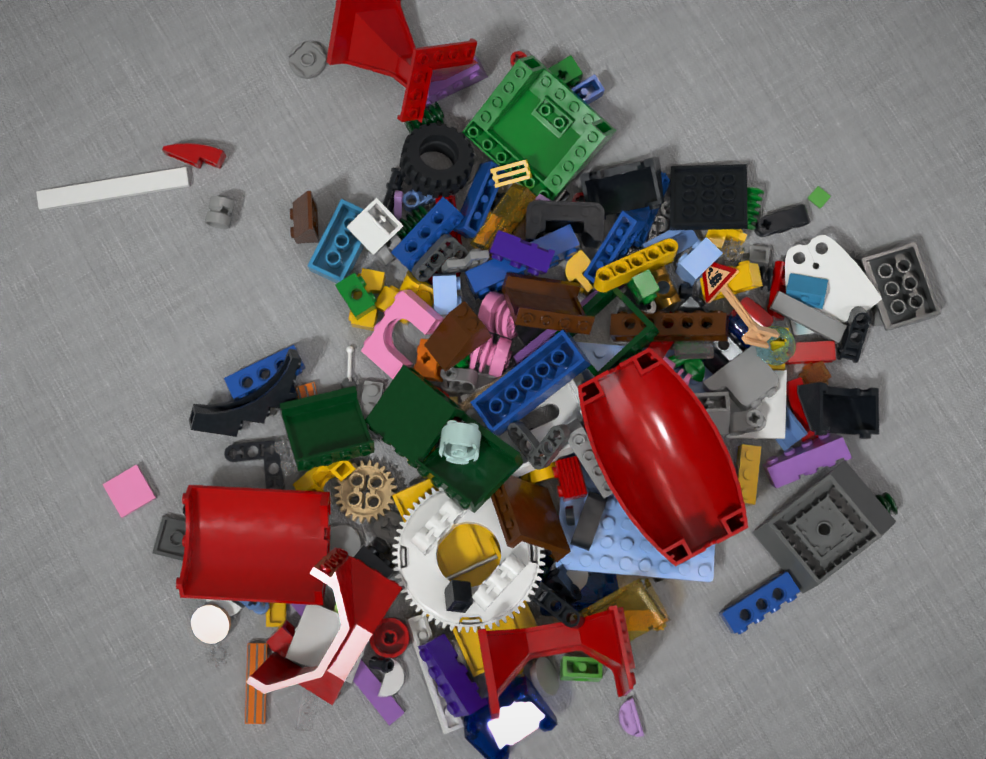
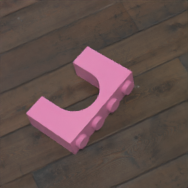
[361,290,444,379]

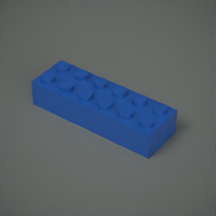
[465,224,580,300]
[471,330,592,436]

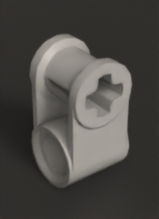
[440,367,478,394]
[729,410,766,436]

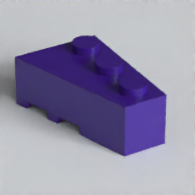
[489,230,555,276]

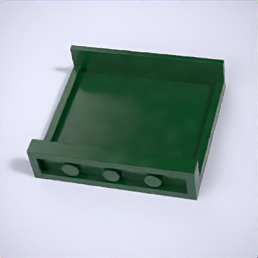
[365,364,465,469]
[280,386,374,472]
[415,413,523,513]

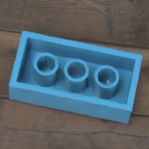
[307,199,364,284]

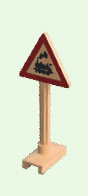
[702,262,780,349]

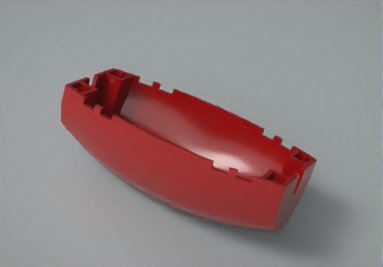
[578,348,748,566]

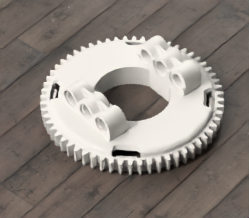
[392,487,545,633]

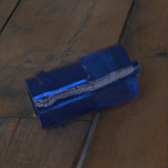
[728,314,752,349]

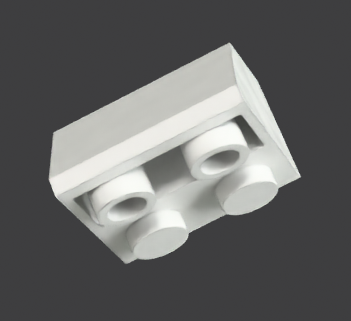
[346,198,403,255]

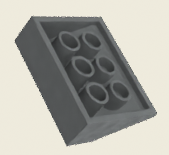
[860,242,941,331]

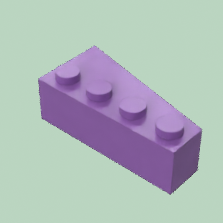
[425,55,488,108]
[762,433,852,488]

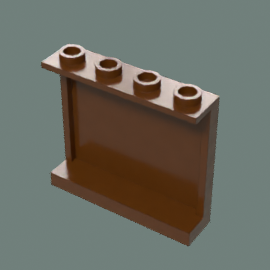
[502,272,595,335]
[491,475,571,562]

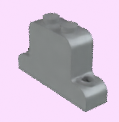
[702,341,779,411]

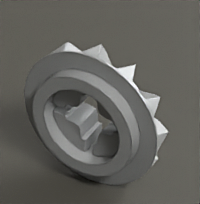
[374,512,404,543]

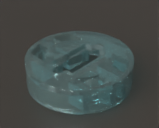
[755,325,796,365]

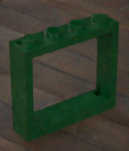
[554,287,660,377]

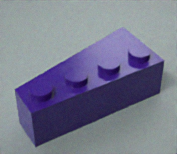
[418,634,488,718]

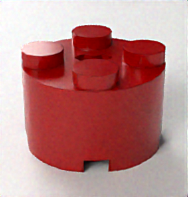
[370,617,410,658]

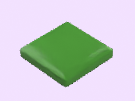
[808,186,831,209]

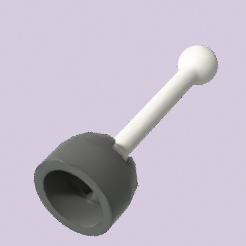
[341,346,357,389]

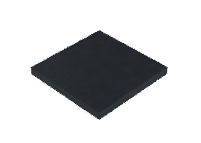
[670,164,748,230]

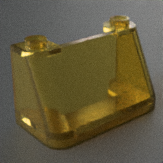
[573,578,671,641]

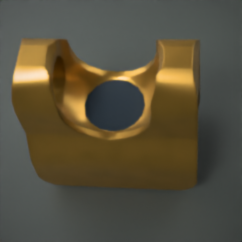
[651,266,681,311]

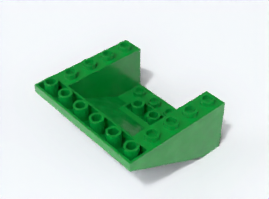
[462,55,617,201]

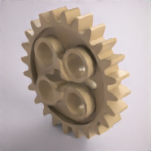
[334,460,397,524]

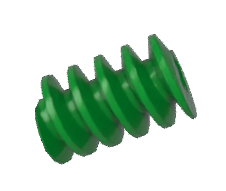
[747,187,764,230]

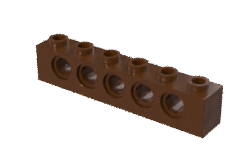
[610,310,729,342]

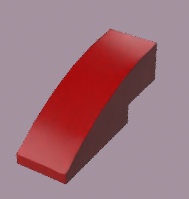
[162,143,226,169]

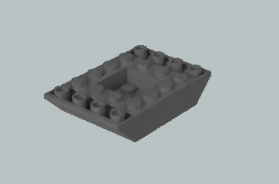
[752,460,896,594]

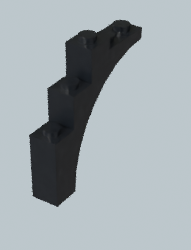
[189,349,301,437]

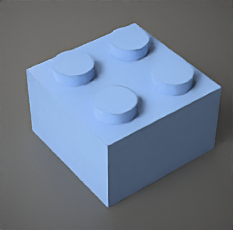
[675,237,723,287]
[433,273,461,315]

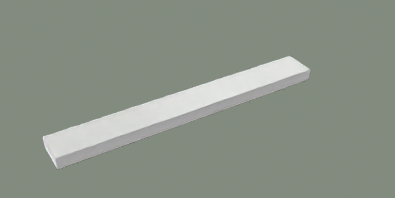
[36,167,190,211]

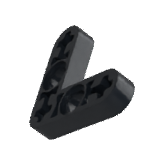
[224,441,285,490]

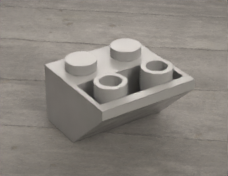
[694,392,730,435]

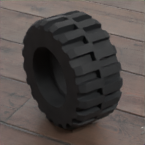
[400,123,474,198]

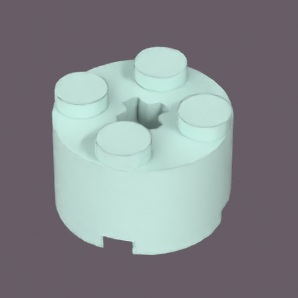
[439,420,481,464]

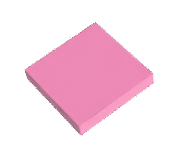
[102,464,156,518]

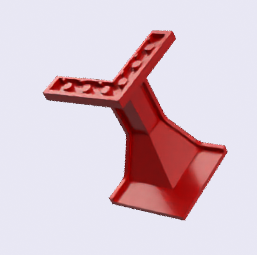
[326,0,478,123]
[247,547,402,705]
[478,605,636,720]

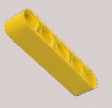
[594,238,678,292]

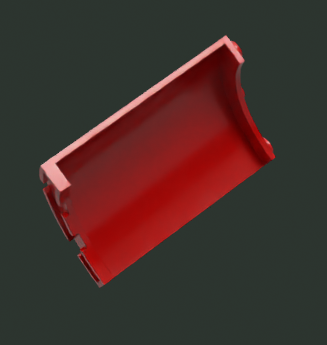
[176,485,331,605]

